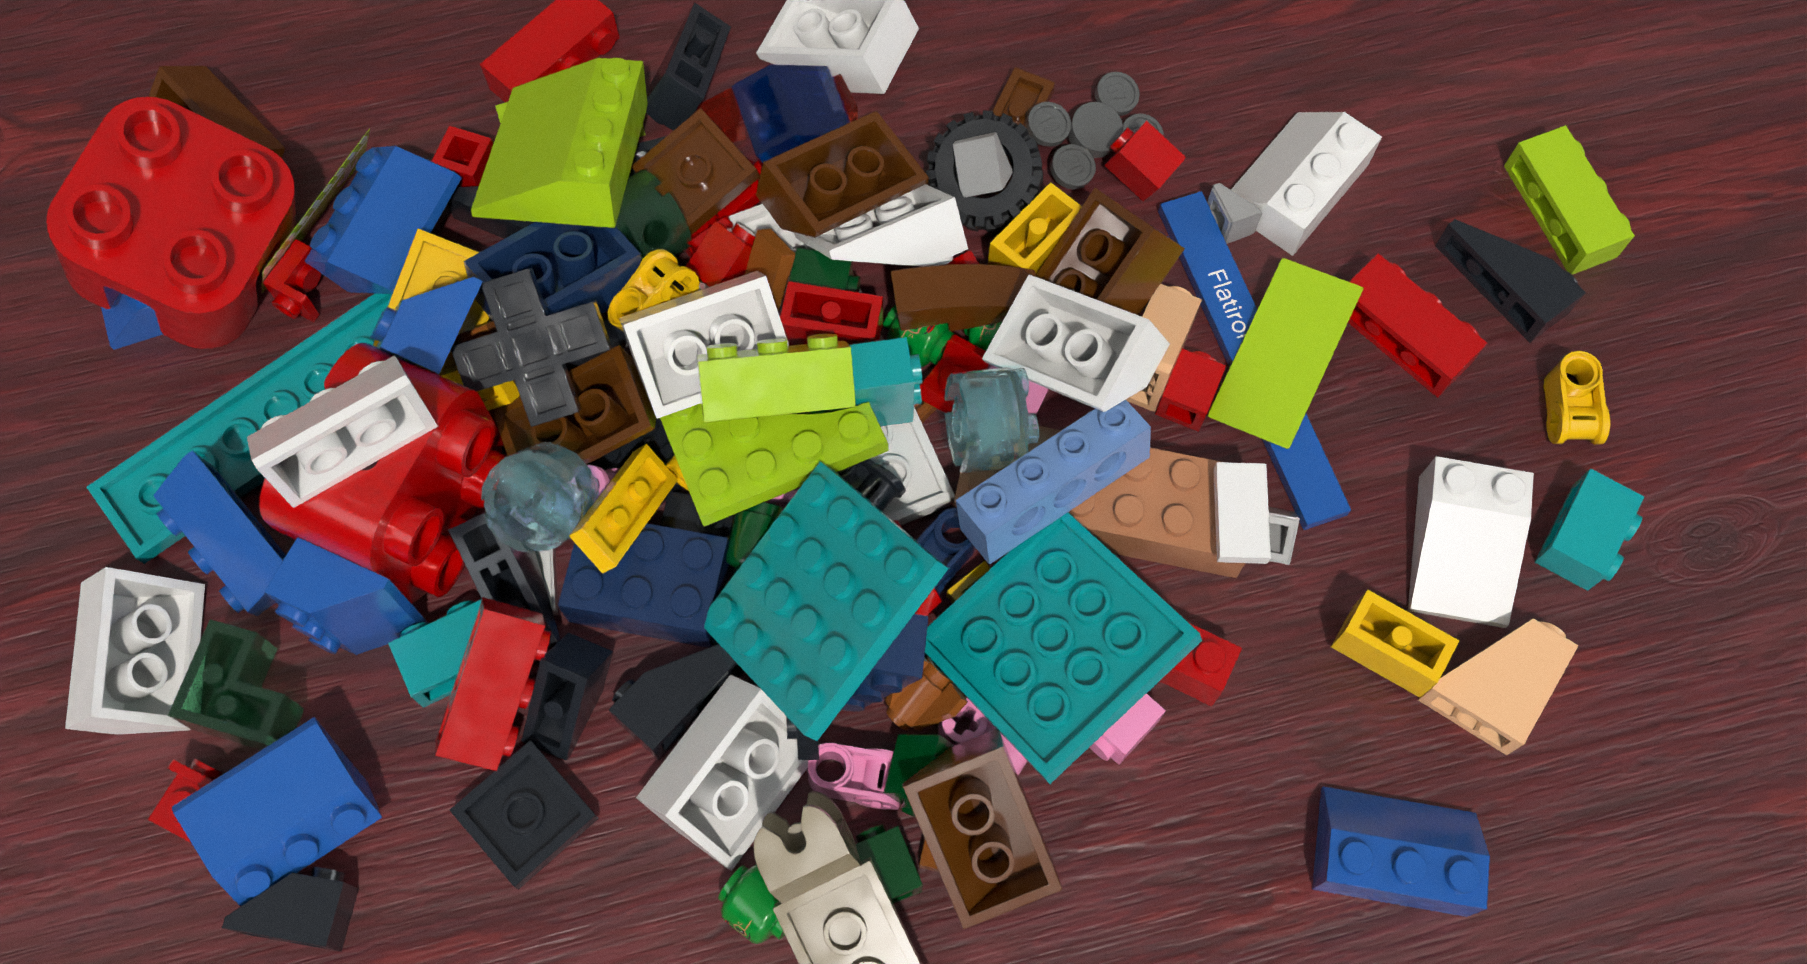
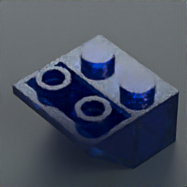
[732,65,850,163]

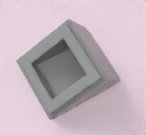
[953,132,1013,197]
[1207,183,1262,244]
[1268,507,1300,565]

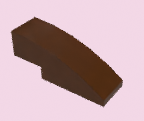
[891,264,1036,331]

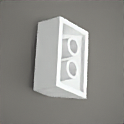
[1231,112,1382,256]
[619,271,789,419]
[982,275,1170,412]
[247,355,438,508]
[65,567,205,735]
[636,675,821,871]

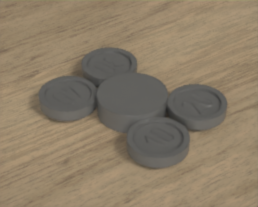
[1026,72,1164,189]

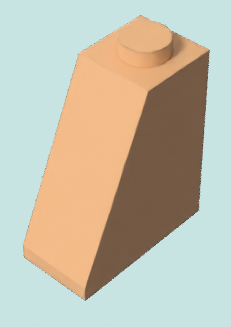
[1126,284,1202,413]
[1418,618,1579,755]

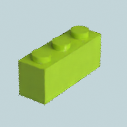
[1504,125,1635,275]
[696,334,856,422]

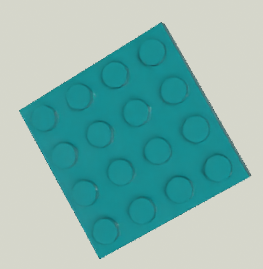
[704,461,949,741]
[925,512,1202,784]

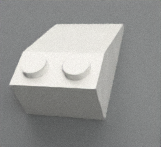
[756,0,919,94]
[794,184,968,267]
[1408,456,1534,628]

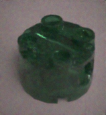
[616,170,692,271]

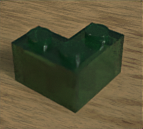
[168,619,304,750]

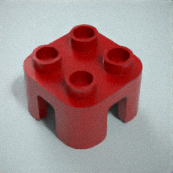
[47,97,296,349]
[259,343,514,604]

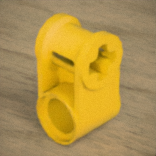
[608,249,700,332]
[1543,351,1610,445]

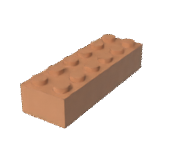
[953,413,1246,578]

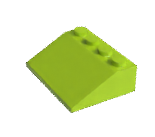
[471,58,648,228]

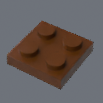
[631,108,760,236]

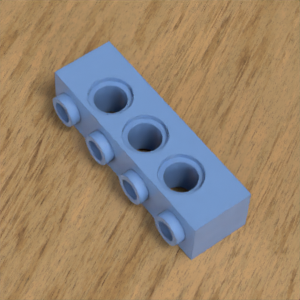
[956,400,1151,564]

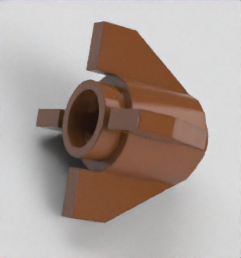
[884,654,968,731]

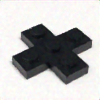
[451,268,612,427]

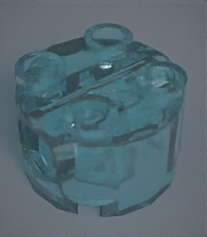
[945,367,1039,473]
[481,442,599,553]

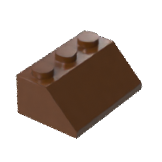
[148,66,286,158]
[756,111,929,238]
[1036,188,1185,316]
[492,345,656,496]
[903,729,1063,929]

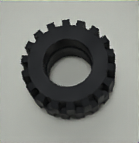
[926,110,1043,233]

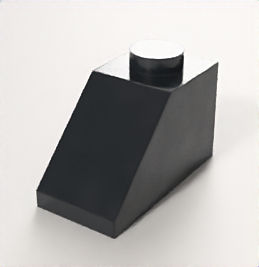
[521,632,613,761]
[222,867,359,952]

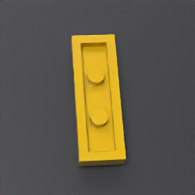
[569,444,678,573]

